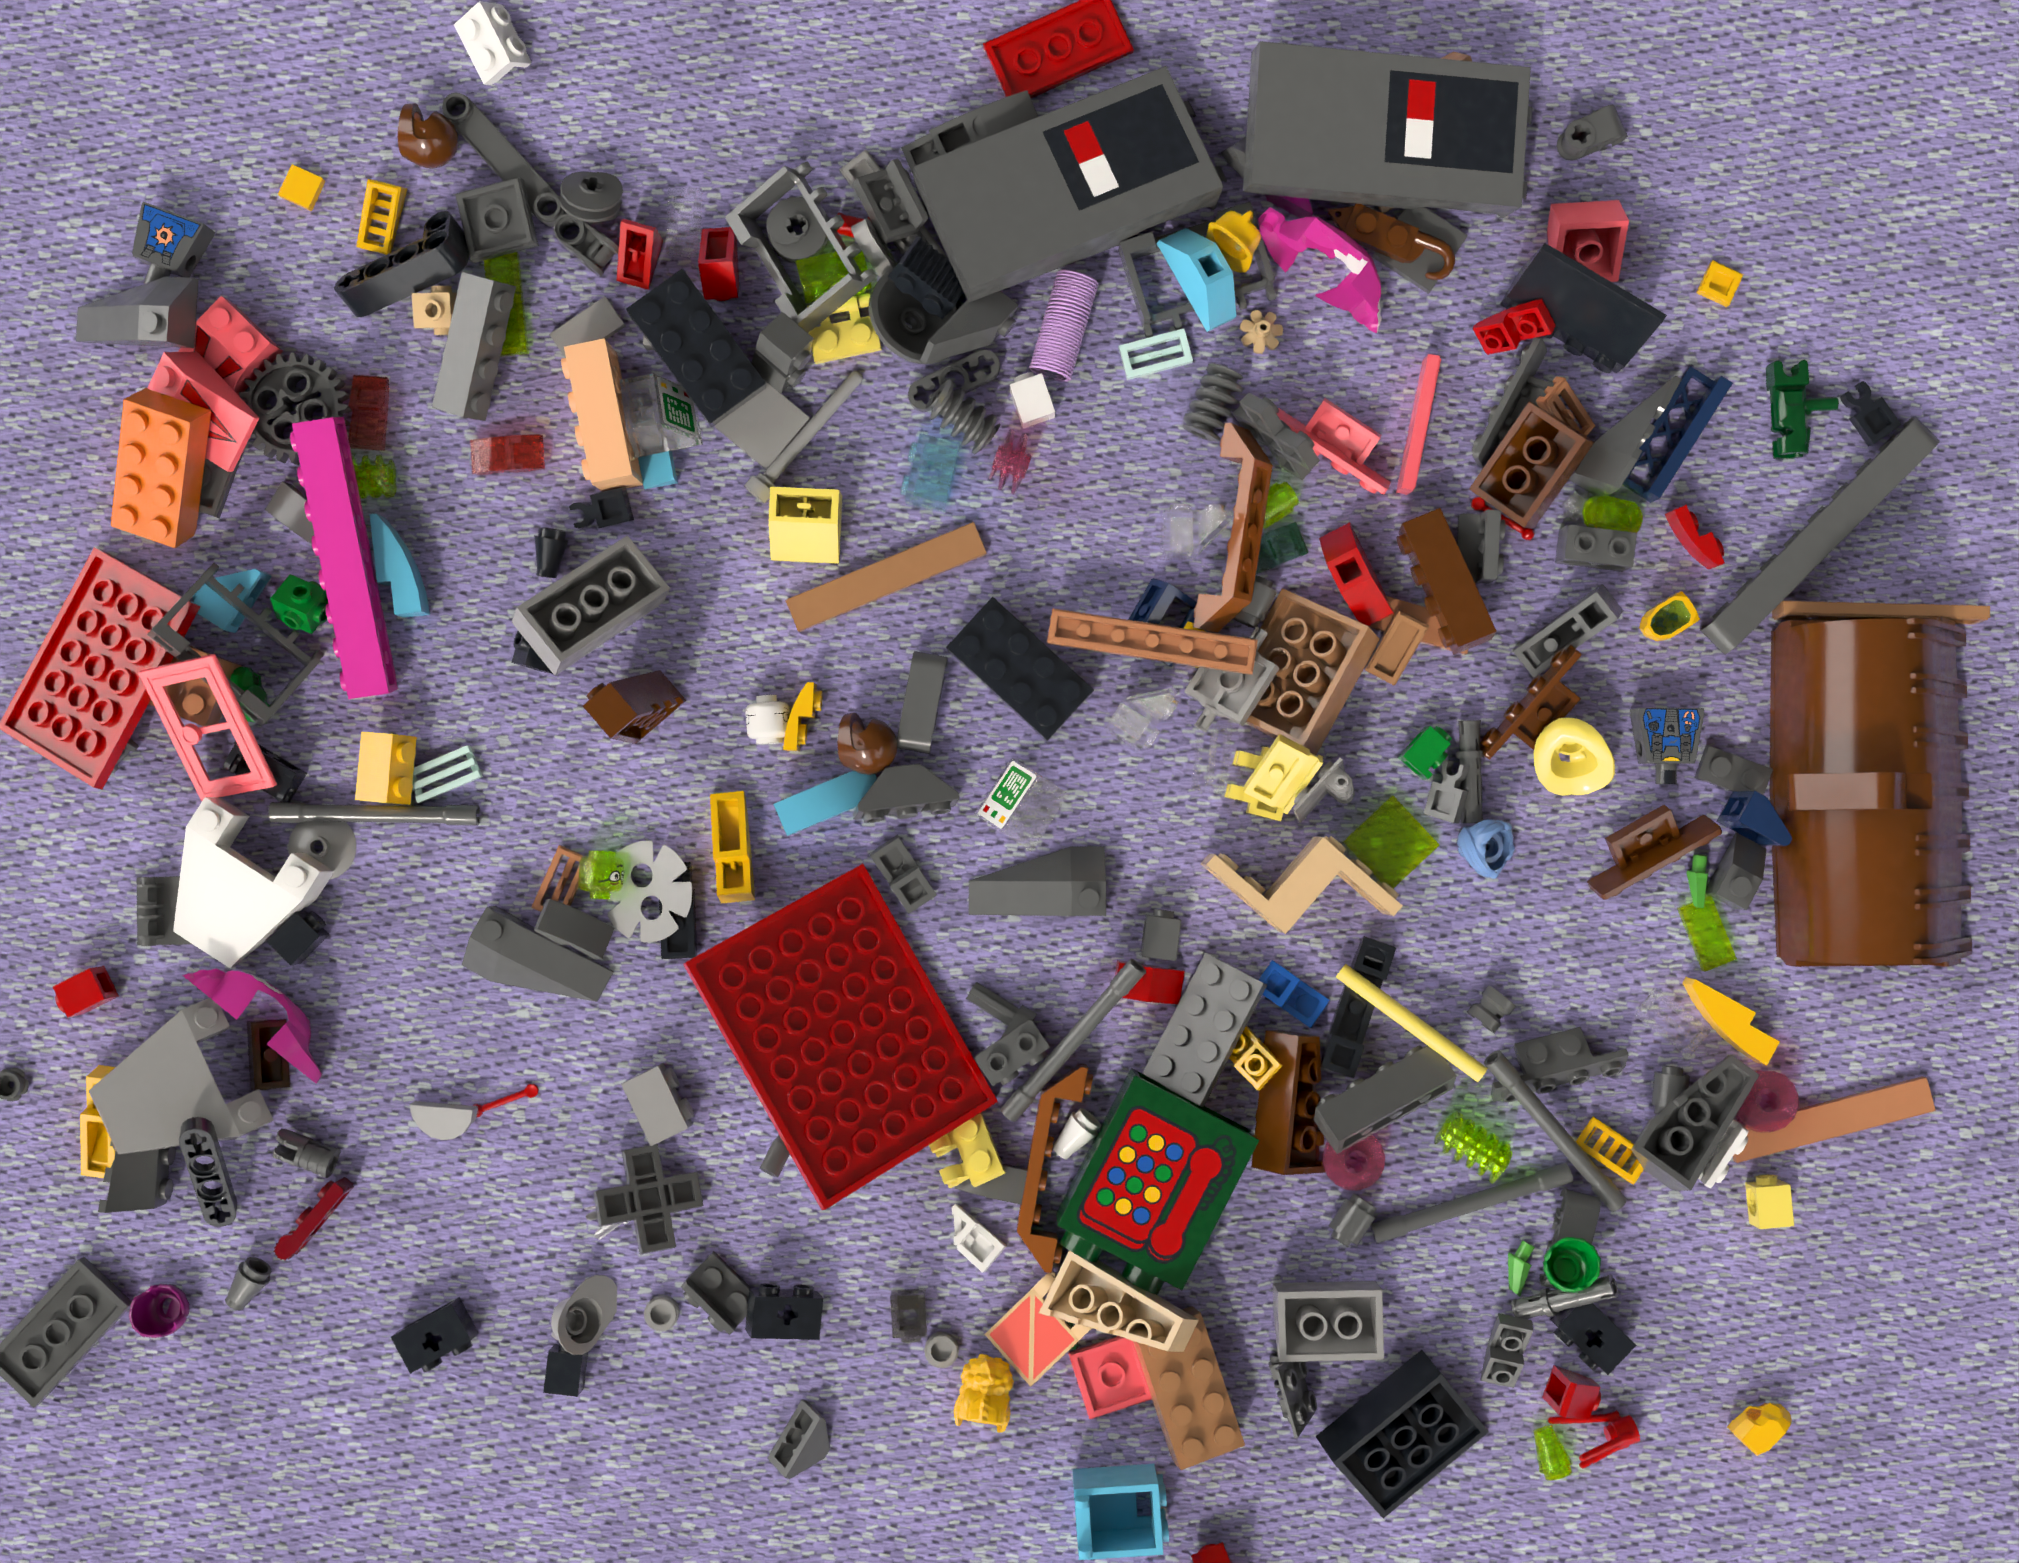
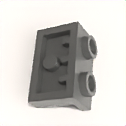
[681,1251,751,1335]

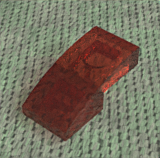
[348,375,389,451]
[470,434,545,475]

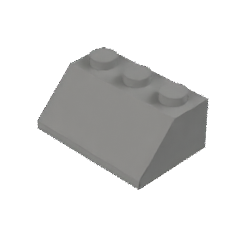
[1273,1281,1384,1362]

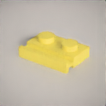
[1244,734,1323,814]

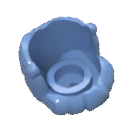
[1456,819,1515,879]

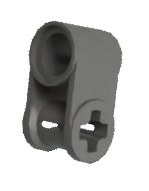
[1556,104,1628,161]
[554,214,619,277]

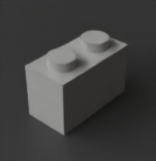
[621,1063,694,1146]

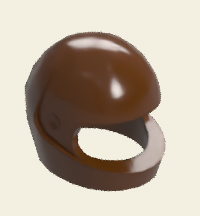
[398,103,459,169]
[837,713,897,775]

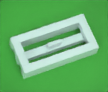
[1118,328,1193,380]
[412,745,483,803]

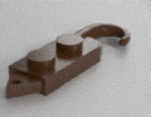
[1328,204,1456,280]

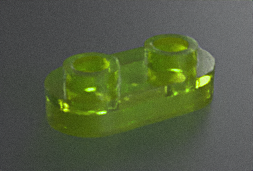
[1583,495,1643,533]

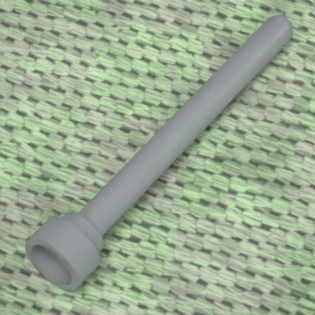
[744,371,863,504]

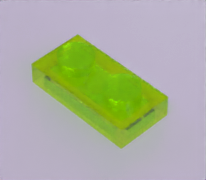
[1677,895,1737,972]

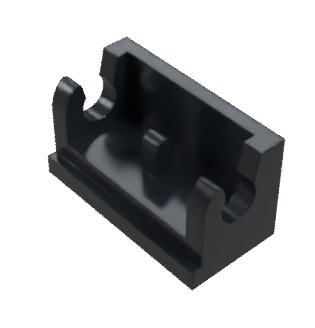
[223,741,307,802]

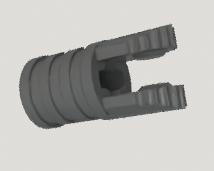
[273,1128,341,1178]

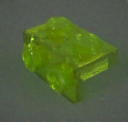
[795,250,872,303]

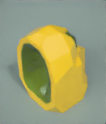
[1639,591,1700,641]

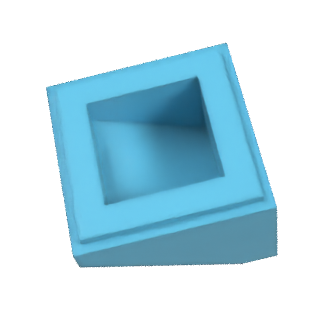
[638,447,678,489]

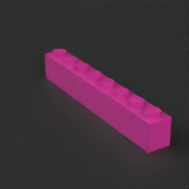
[290,417,398,699]

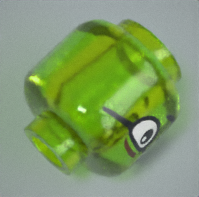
[578,850,624,899]

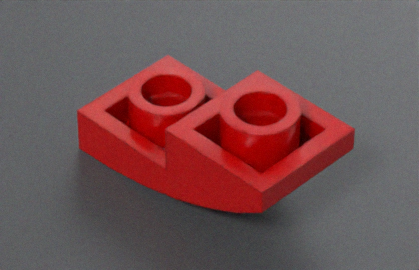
[1472,299,1556,355]
[1665,505,1725,570]

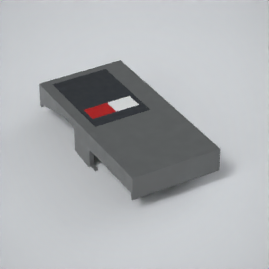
[1243,41,1532,218]
[914,66,1227,302]

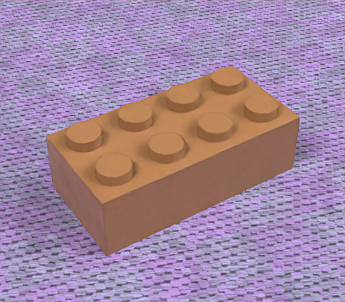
[1133,1306,1245,1470]

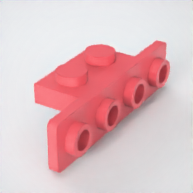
[1277,398,1391,495]

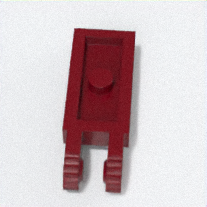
[273,1177,354,1261]

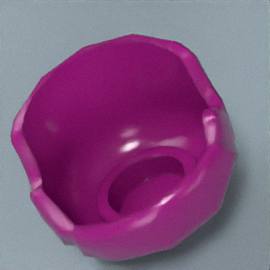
[129,1284,190,1338]

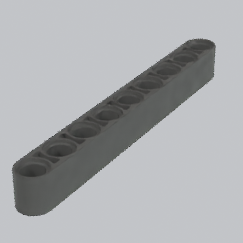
[1700,416,1940,654]

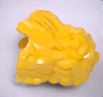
[954,1354,1014,1433]

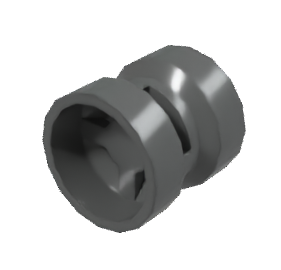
[1467,985,1516,1034]

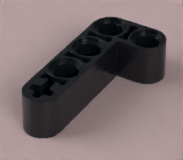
[334,211,469,317]

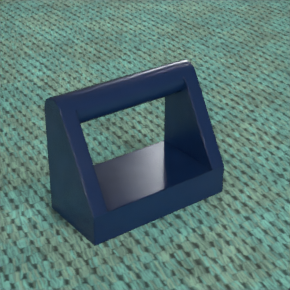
[1128,578,1197,667]
[1716,791,1792,846]

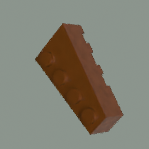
[583,670,686,744]

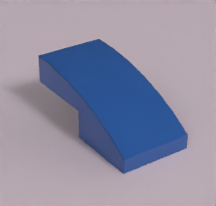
[1259,960,1330,1028]

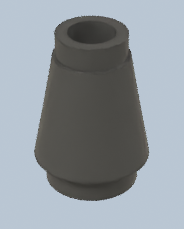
[225,1257,272,1311]

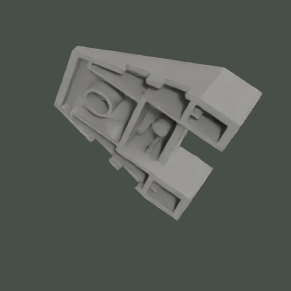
[89,998,273,1155]

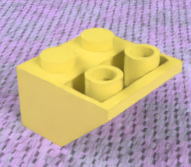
[769,487,843,564]

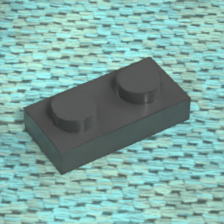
[1694,746,1773,795]

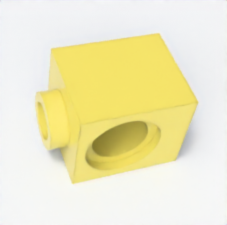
[1745,1174,1794,1229]

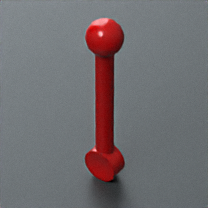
[1471,497,1535,540]
[473,1084,539,1118]

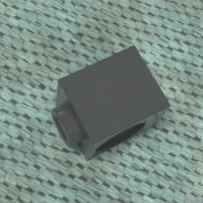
[1140,909,1181,961]

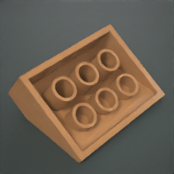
[1246,588,1380,755]

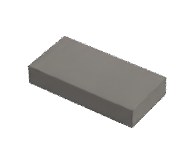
[549,296,626,358]

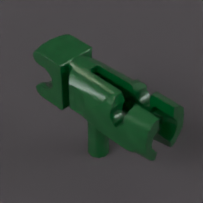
[1766,360,1839,459]

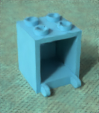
[1072,1464,1169,1560]

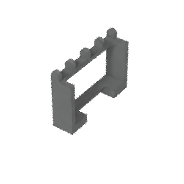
[725,162,877,333]
[1118,201,1276,338]
[147,563,324,726]

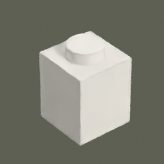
[1009,372,1055,429]

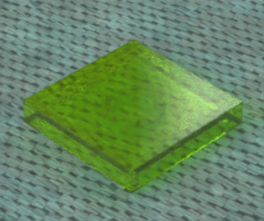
[1342,795,1439,889]

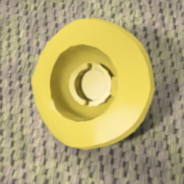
[1533,718,1615,796]

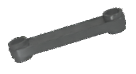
[442,93,567,227]

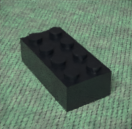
[626,268,766,428]
[946,597,1094,742]

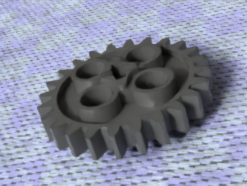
[239,352,353,465]

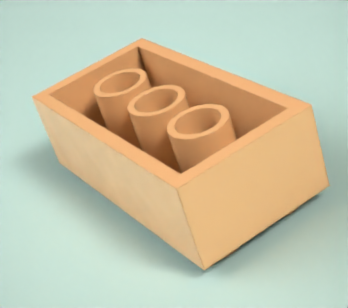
[561,338,643,492]

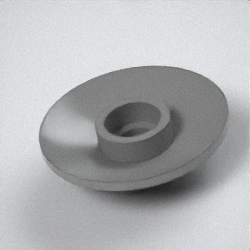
[288,821,356,880]

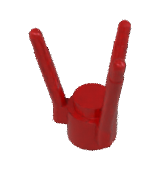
[1548,1410,1640,1469]

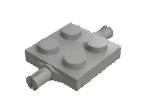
[1184,627,1279,733]

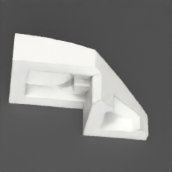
[952,1204,1007,1273]

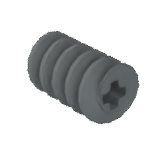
[1182,363,1244,442]
[925,379,1000,455]

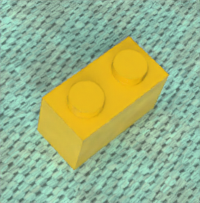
[355,732,417,805]

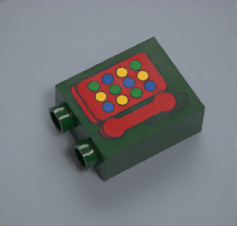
[1056,1068,1259,1295]

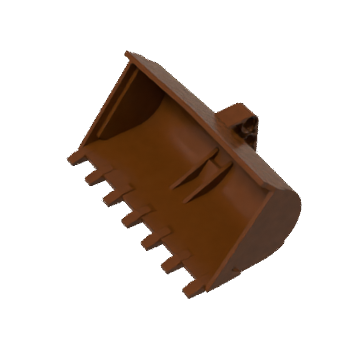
[1769,617,1972,967]

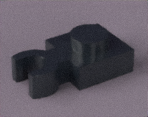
[1840,381,1902,447]
[569,487,634,528]

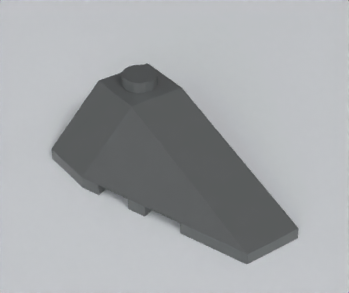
[76,277,199,348]
[1569,376,1682,499]
[969,846,1106,916]
[462,906,614,1002]
[1631,1055,1759,1191]

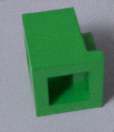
[1397,726,1452,780]

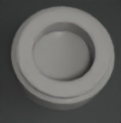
[644,1295,679,1331]
[924,1332,959,1368]

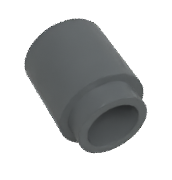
[1233,575,1277,629]
[1652,1065,1690,1114]
[1329,1193,1377,1247]

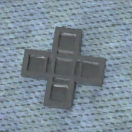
[1233,393,1320,480]
[594,1144,704,1255]

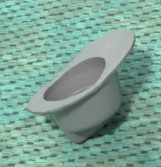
[551,1275,617,1355]

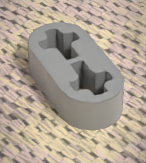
[851,218,896,278]

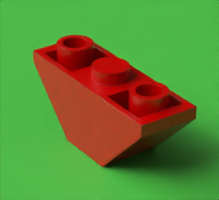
[1319,522,1394,626]

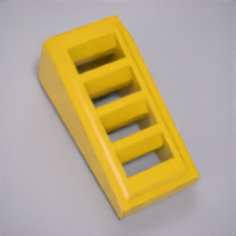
[356,179,408,255]
[1576,1117,1644,1185]

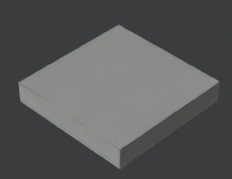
[714,379,811,470]

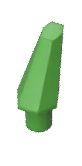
[1686,854,1709,908]
[1508,1240,1535,1297]

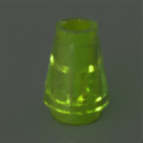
[1533,1425,1573,1481]

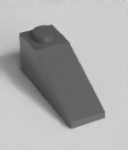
[920,291,1018,364]
[1513,584,1623,678]

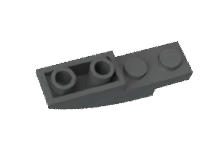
[901,90,1039,176]

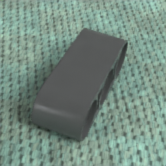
[897,651,948,754]
[1540,1189,1601,1289]

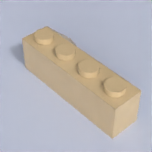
[1039,1251,1199,1352]

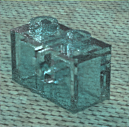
[900,434,961,514]

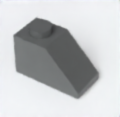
[1706,833,1767,910]

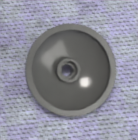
[869,271,962,364]

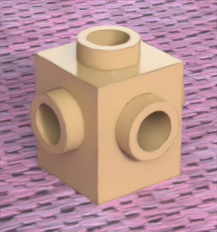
[411,286,457,335]

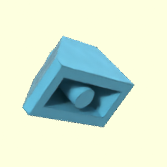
[193,569,272,633]

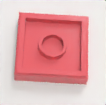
[1068,1336,1152,1419]

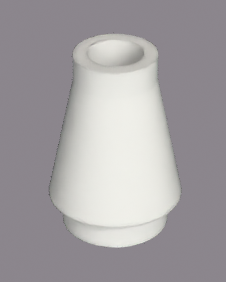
[1053,1108,1101,1160]

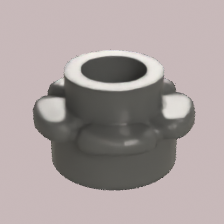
[0,1068,29,1102]

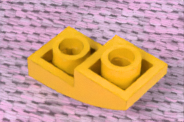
[783,682,823,751]
[1229,1025,1283,1091]

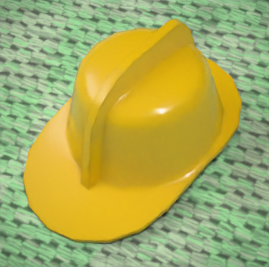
[1206,210,1261,273]

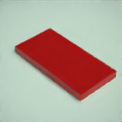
[983,0,1134,98]

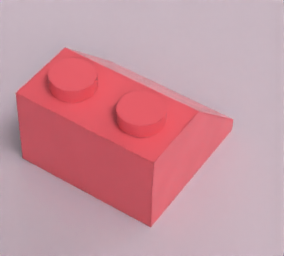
[1547,200,1629,282]

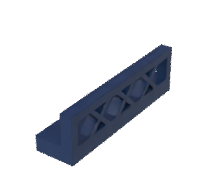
[1622,366,1733,503]

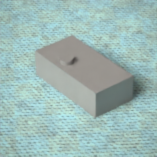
[512,535,670,676]

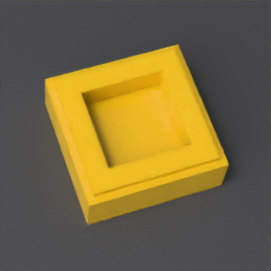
[278,164,326,211]
[1696,260,1744,307]

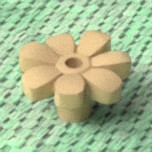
[1240,310,1283,354]

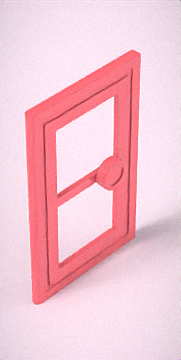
[138,654,277,801]

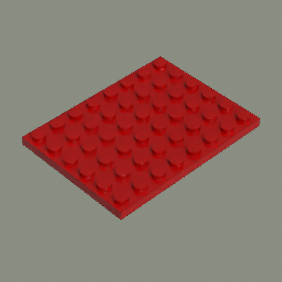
[683,864,998,1210]

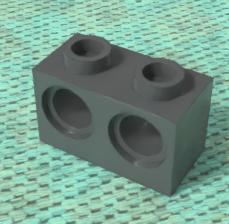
[1555,525,1637,572]

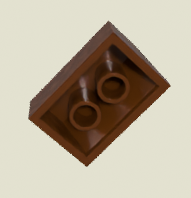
[1469,402,1595,529]

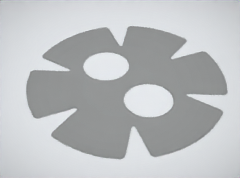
[608,841,692,943]

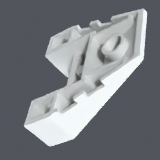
[173,797,334,968]

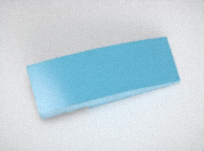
[369,514,430,618]
[773,771,877,836]

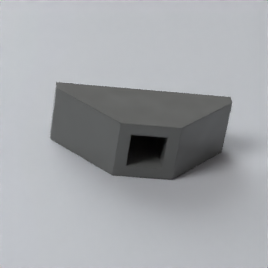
[853,763,960,823]

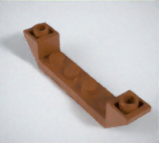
[1193,423,1273,633]
[1017,1064,1093,1273]

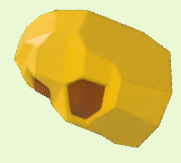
[1727,1403,1792,1456]

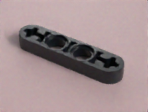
[179,1117,237,1227]

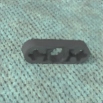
[908,350,1000,412]

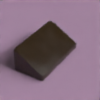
[247,1019,290,1091]

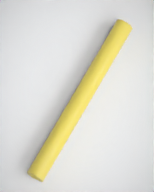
[1336,964,1488,1082]

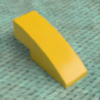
[710,791,755,904]
[1683,977,1780,1066]
[80,1065,116,1178]

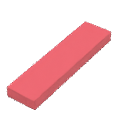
[1396,354,1441,495]

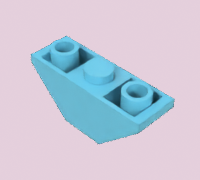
[1157,228,1236,332]

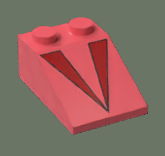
[178,296,283,396]
[148,352,259,472]

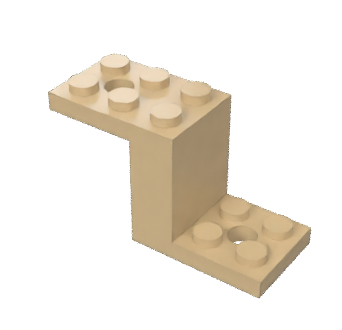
[1201,836,1403,934]

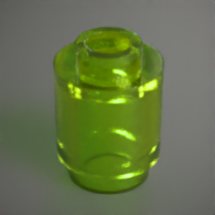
[1263,481,1299,529]

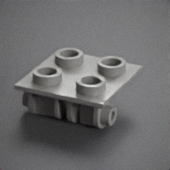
[1293,758,1355,823]

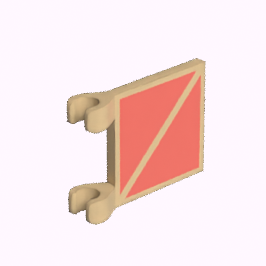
[984,1271,1092,1387]

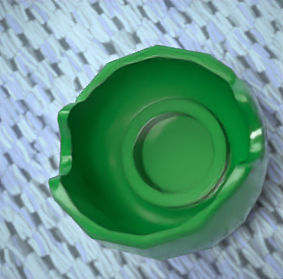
[1543,1237,1601,1293]

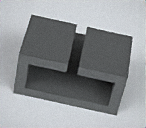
[751,312,814,394]

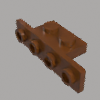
[1481,645,1582,760]
[1587,805,1722,900]

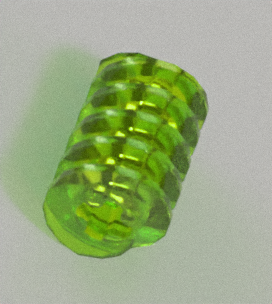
[352,455,397,499]
[1434,1111,1512,1184]

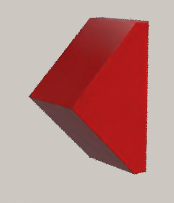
[616,218,663,290]

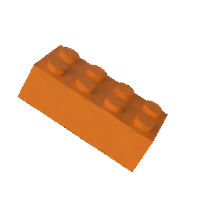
[111,388,211,548]

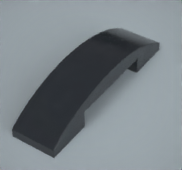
[1320,936,1396,1078]

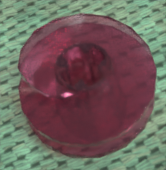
[988,429,1031,495]
[1735,1070,1799,1133]
[1322,1135,1385,1191]

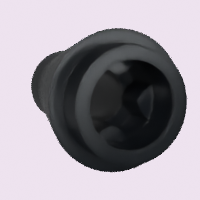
[534,527,569,578]

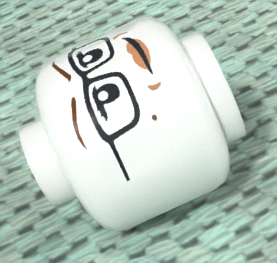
[745,695,790,744]

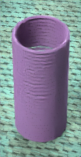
[1029,269,1098,382]

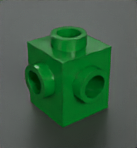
[270,574,329,634]

